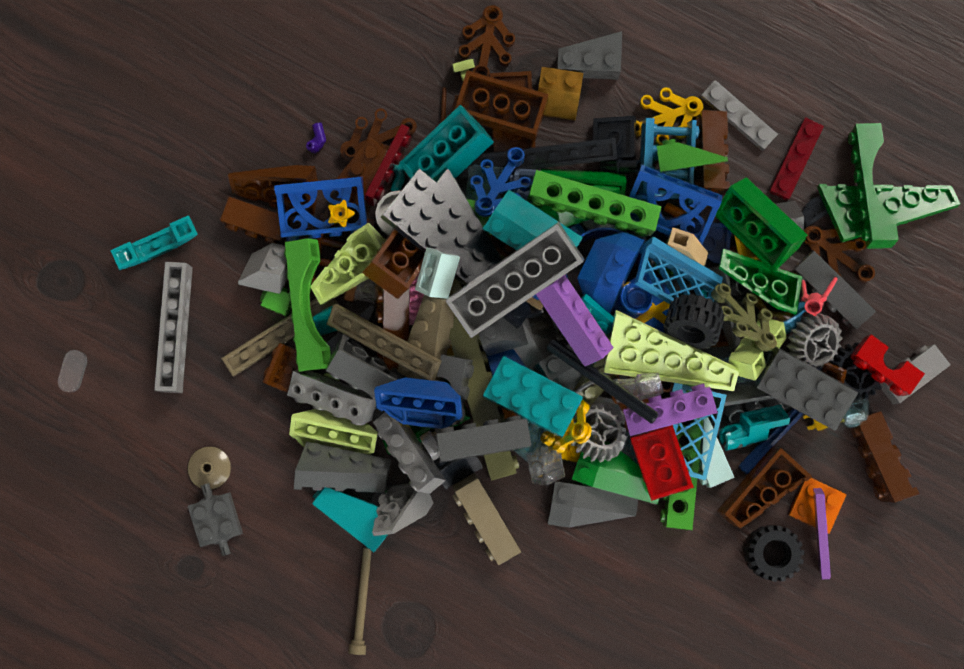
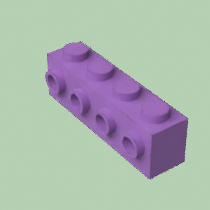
[536,275,614,367]
[623,383,718,436]

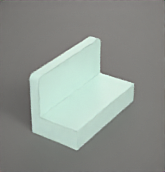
[415,247,460,299]

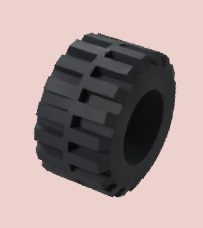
[664,294,724,350]
[744,525,804,582]

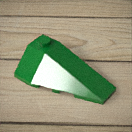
[719,249,802,315]

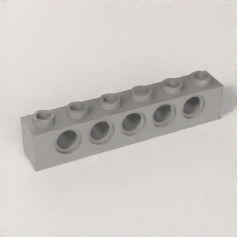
[155,262,193,393]

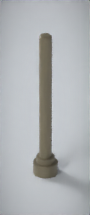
[348,547,372,655]

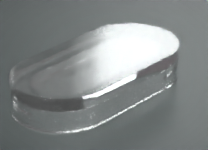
[58,350,87,392]

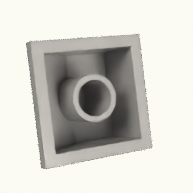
[238,243,288,294]

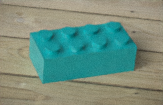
[483,356,583,438]

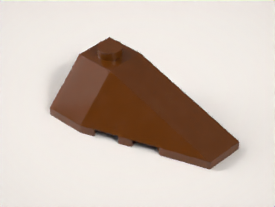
[228,165,318,215]

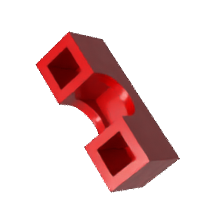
[850,334,925,396]

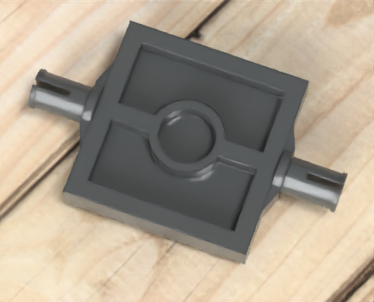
[188,483,243,556]

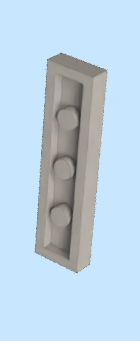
[700,80,778,151]

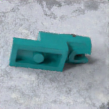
[719,405,790,451]

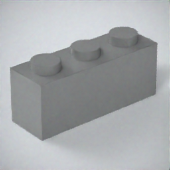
[879,344,950,404]

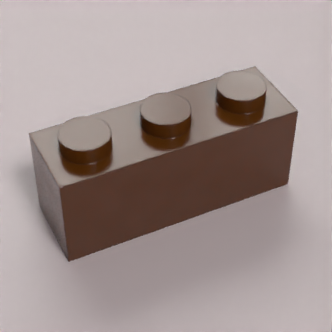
[220,197,292,245]

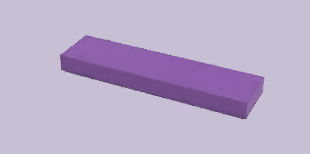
[813,488,831,579]

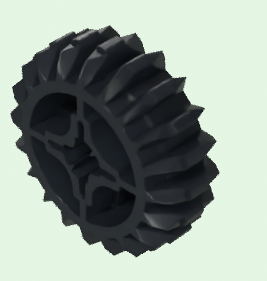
[828,343,886,401]

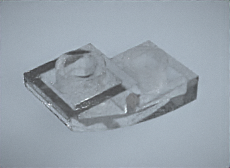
[614,373,663,403]

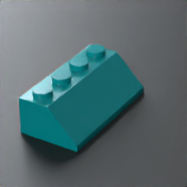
[399,104,494,182]
[483,190,583,250]

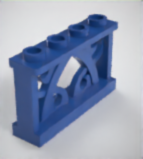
[629,165,722,245]
[274,177,367,241]

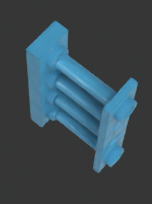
[638,118,699,206]

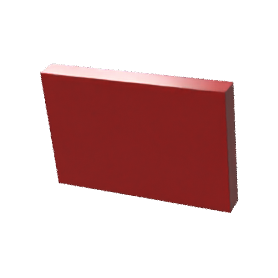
[630,425,694,501]

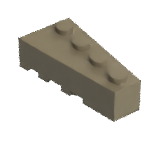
[397,295,455,382]
[452,472,521,565]

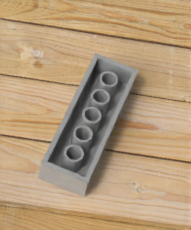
[446,222,584,338]

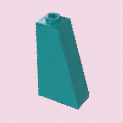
[312,487,388,552]

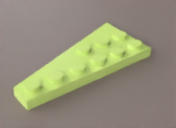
[603,310,739,391]

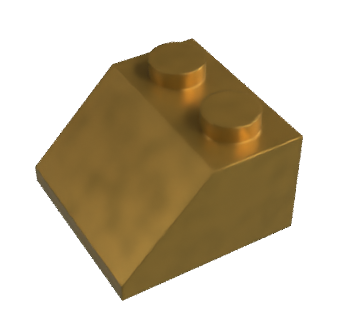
[538,67,583,121]

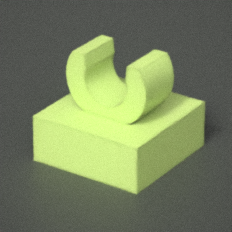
[451,59,475,81]

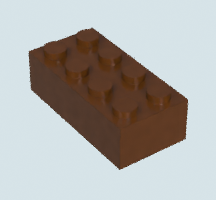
[454,70,549,141]
[362,228,425,299]

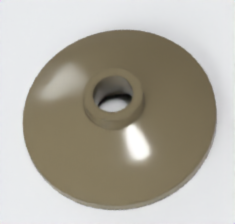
[188,447,231,490]

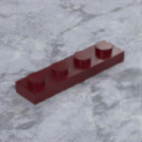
[769,117,824,201]
[365,124,412,206]

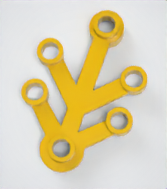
[636,88,703,146]
[540,400,592,453]

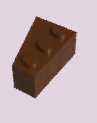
[335,137,388,215]

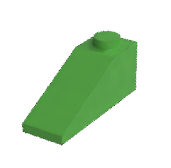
[657,139,728,172]

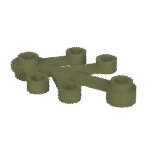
[711,283,777,352]

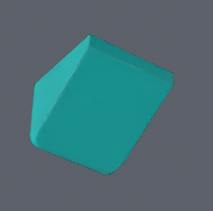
[312,306,338,336]

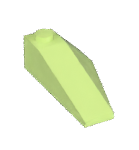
[311,223,385,305]

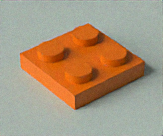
[788,478,847,534]

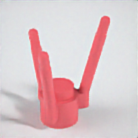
[801,277,838,316]

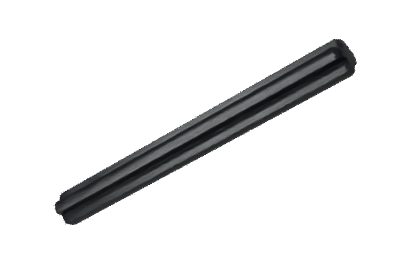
[547,339,659,424]

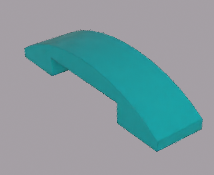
[110,215,198,270]

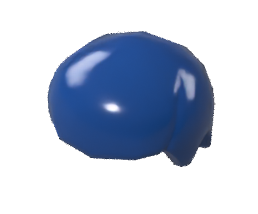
[619,281,654,315]

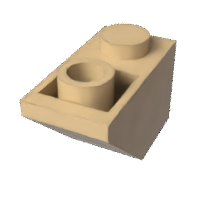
[666,228,708,266]

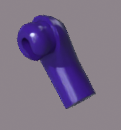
[306,123,326,153]

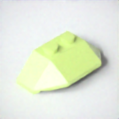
[289,409,378,455]

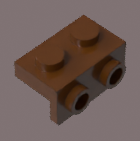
[263,343,298,393]

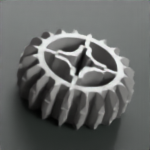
[787,313,843,370]
[568,404,627,463]

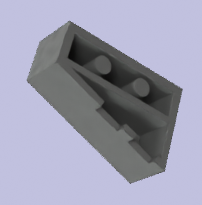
[557,31,622,80]

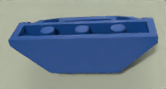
[577,232,645,314]
[374,378,462,429]

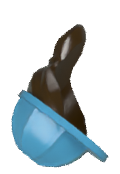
[748,292,806,334]

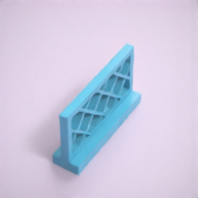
[672,383,727,480]

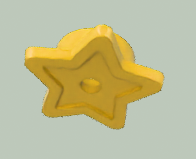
[328,200,355,227]

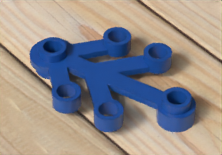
[470,147,531,217]

